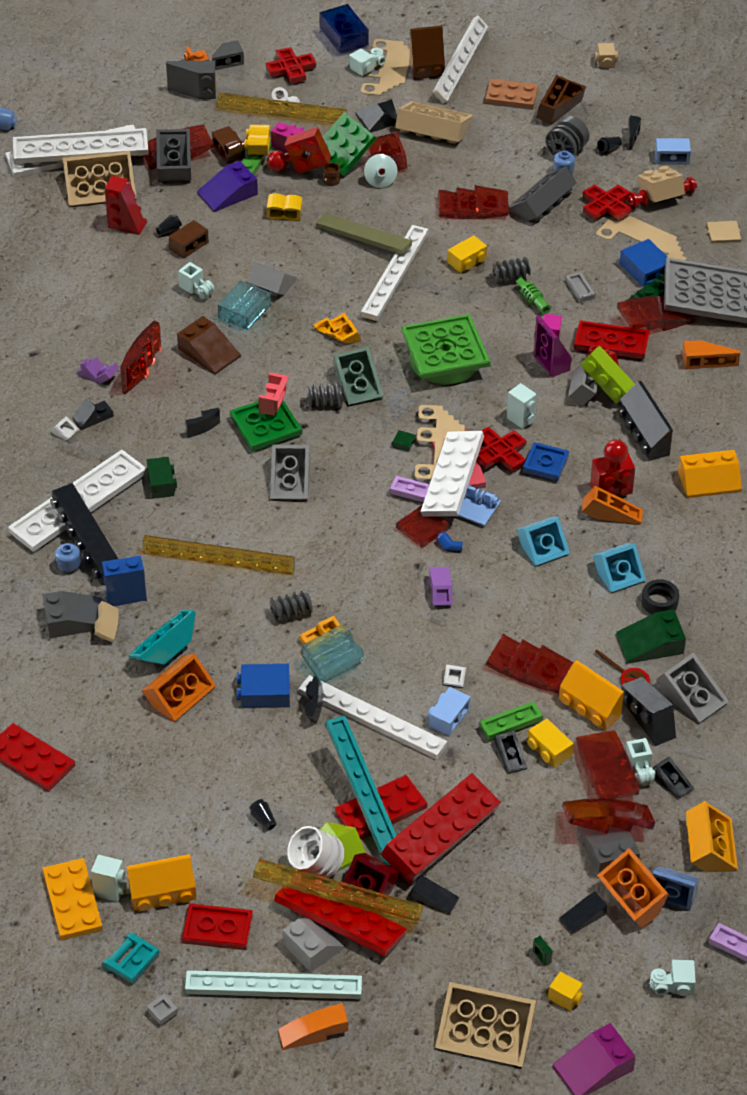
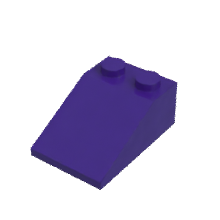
[197,161,258,212]

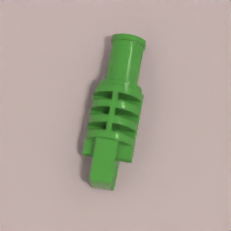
[516,277,551,314]

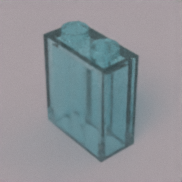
[218,280,271,330]
[300,624,364,683]

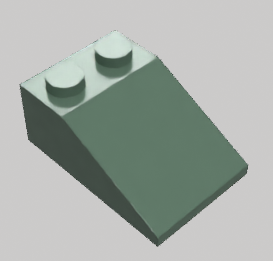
[333,346,384,406]

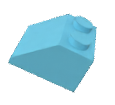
[516,517,570,566]
[593,543,646,592]

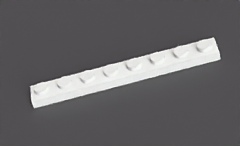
[432,15,488,104]
[361,225,428,321]
[299,675,447,760]

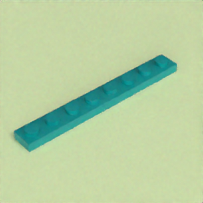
[325,716,397,867]

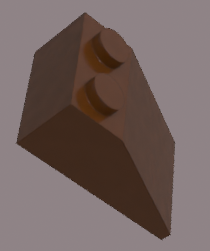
[409,25,445,80]
[177,316,241,375]

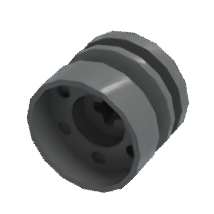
[545,116,590,156]

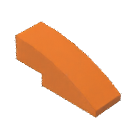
[278,1003,348,1050]

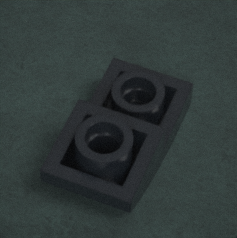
[185,407,220,438]
[305,676,323,723]

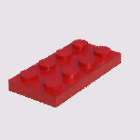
[574,320,650,359]
[0,723,75,792]
[335,775,427,839]

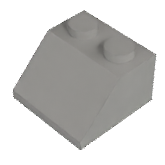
[247,263,297,297]
[283,918,344,972]

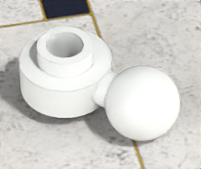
[271,87,300,109]

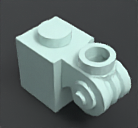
[349,48,386,76]
[178,262,215,300]
[625,738,655,786]
[649,960,695,996]

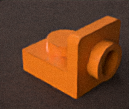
[184,46,209,61]

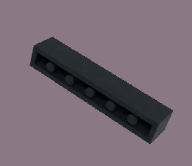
[50,483,118,586]

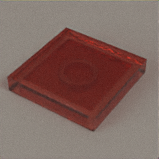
[396,504,450,548]

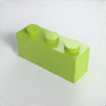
[580,345,635,404]

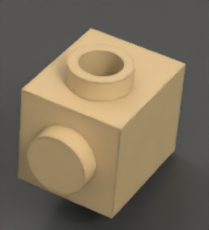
[595,43,618,68]

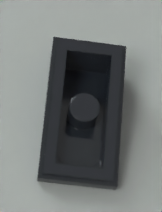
[628,115,641,150]
[494,731,528,773]
[652,756,695,799]
[411,875,459,915]
[559,891,607,934]

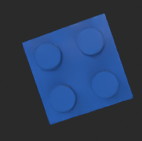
[523,442,569,481]

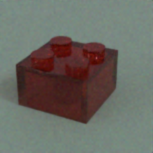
[367,132,408,175]

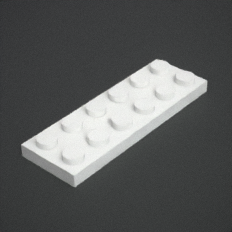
[421,431,484,517]

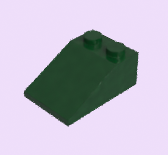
[616,609,686,664]

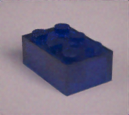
[319,4,369,54]

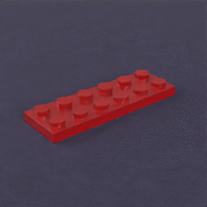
[274,874,407,957]

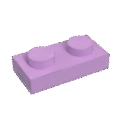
[390,476,430,503]
[708,923,747,962]

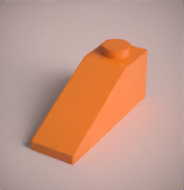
[682,340,740,369]
[582,486,643,525]

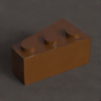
[536,75,586,124]

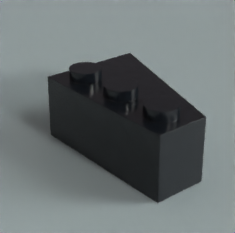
[621,677,676,746]

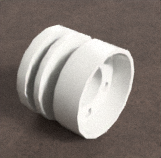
[287,826,344,879]

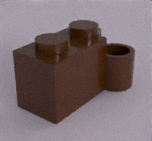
[212,126,245,164]

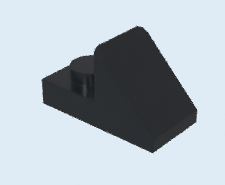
[73,398,114,430]

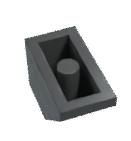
[212,40,244,70]

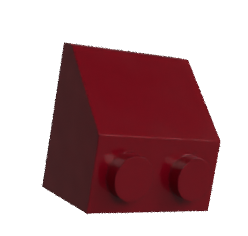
[339,853,400,912]

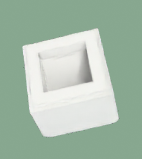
[51,416,79,441]
[443,665,467,687]

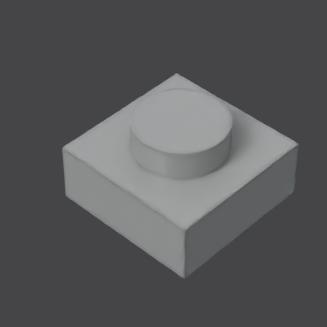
[147,994,178,1025]

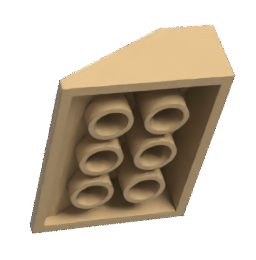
[395,101,474,144]
[63,151,137,207]
[435,982,538,1067]

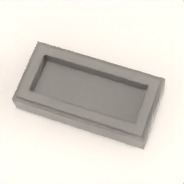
[565,272,595,303]

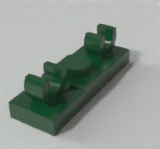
[624,274,665,314]

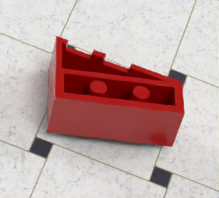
[104,176,147,235]

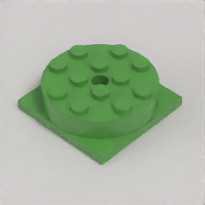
[401,314,491,385]

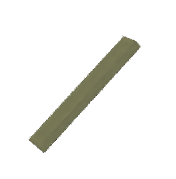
[316,213,412,255]

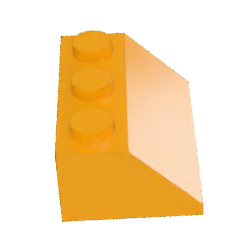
[678,450,742,498]
[559,660,624,731]
[686,801,738,872]
[126,854,197,912]

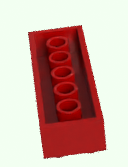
[380,773,501,885]

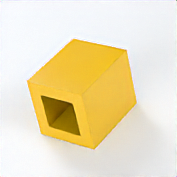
[548,971,584,1011]

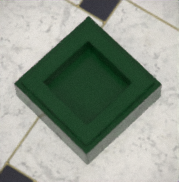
[392,430,416,451]
[533,936,553,966]

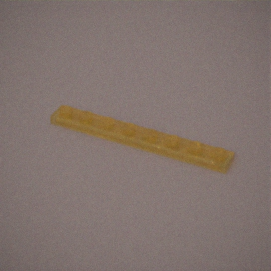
[216,93,347,123]
[142,535,295,575]
[253,858,424,925]

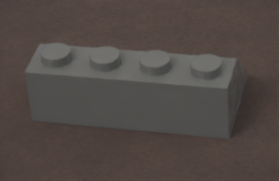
[506,166,577,222]

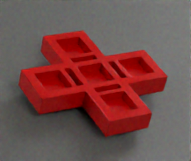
[266,47,316,84]
[582,184,631,220]
[476,426,527,472]

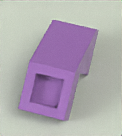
[77,357,119,384]
[429,567,453,606]

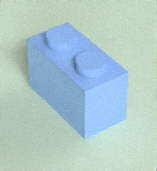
[655,138,691,164]
[428,687,471,736]

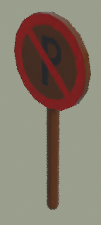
[595,649,650,685]

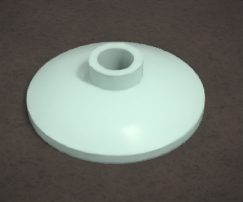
[364,154,397,188]

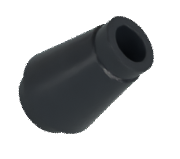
[597,136,622,154]
[155,214,182,236]
[249,799,277,831]

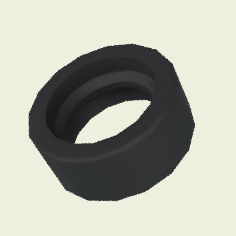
[641,579,679,614]

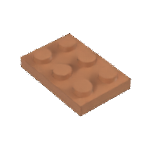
[485,79,538,110]

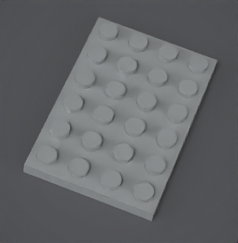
[664,257,747,323]

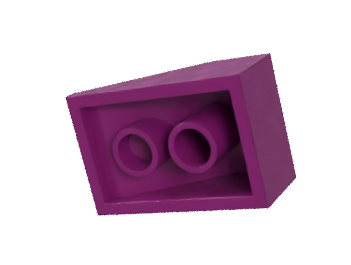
[533,315,572,377]
[553,1023,636,1095]

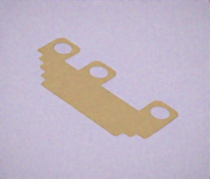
[361,39,410,95]
[596,215,687,260]
[415,405,465,479]

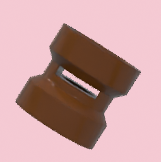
[323,163,340,186]

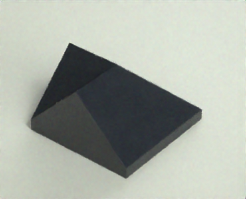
[355,99,397,133]

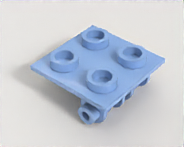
[458,485,501,526]

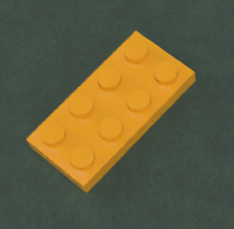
[42,858,103,941]

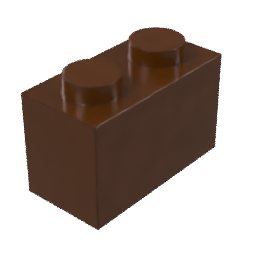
[169,220,209,259]

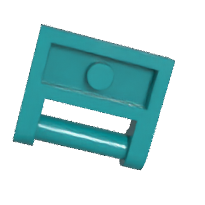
[102,932,160,984]

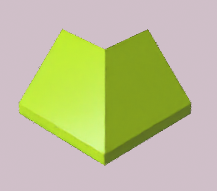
[320,822,366,872]

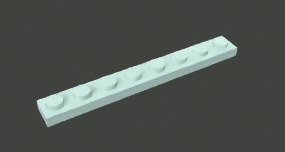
[185,970,362,999]

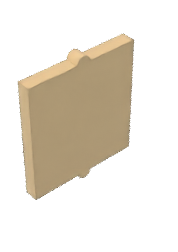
[707,221,741,243]

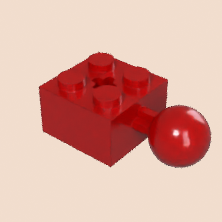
[267,127,331,174]
[590,439,635,497]

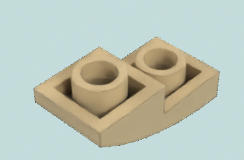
[94,601,119,642]

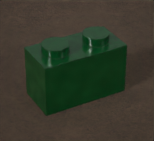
[146,456,177,499]

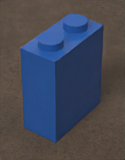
[619,239,668,287]
[102,555,147,606]
[237,663,290,708]

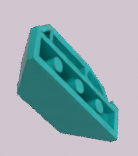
[128,609,196,665]

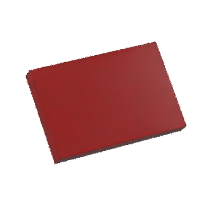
[182,903,253,950]

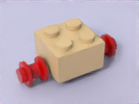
[627,166,697,209]

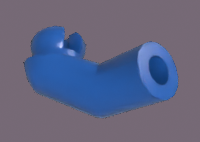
[437,532,463,551]

